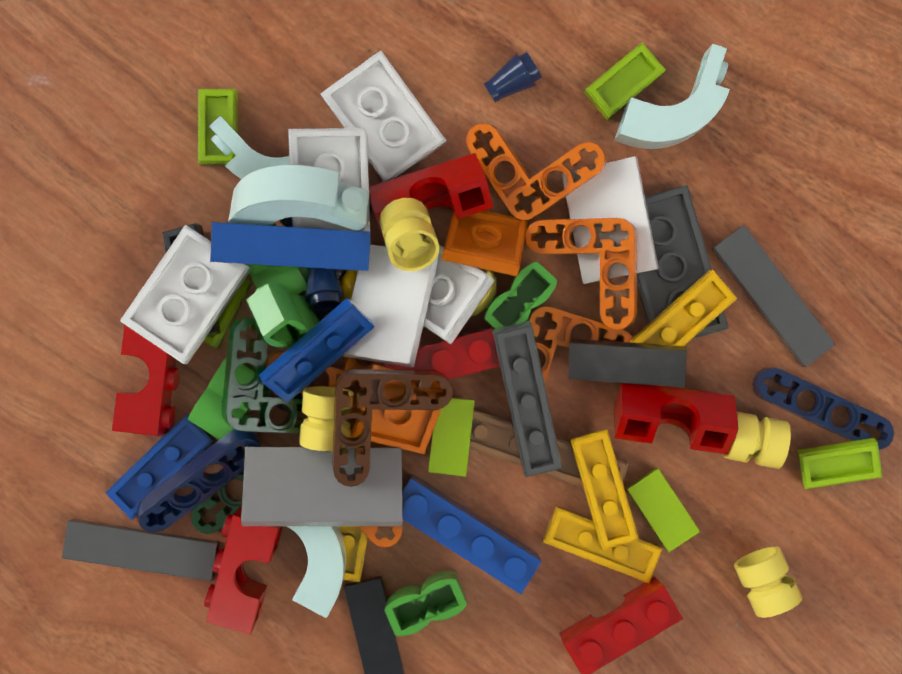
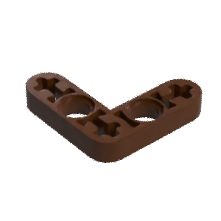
[332,369,453,487]

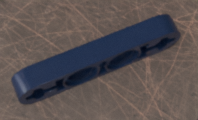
[752,368,894,450]
[137,429,261,532]

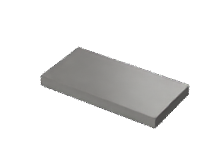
[241,447,403,526]

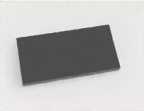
[637,185,729,339]

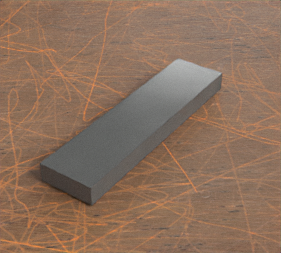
[712,225,835,367]
[492,321,562,477]
[62,519,220,581]

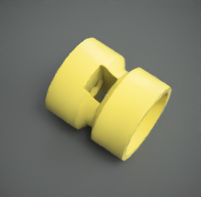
[379,198,440,271]
[299,386,354,452]
[723,411,791,469]
[734,546,803,618]

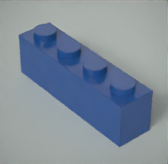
[402,474,542,594]

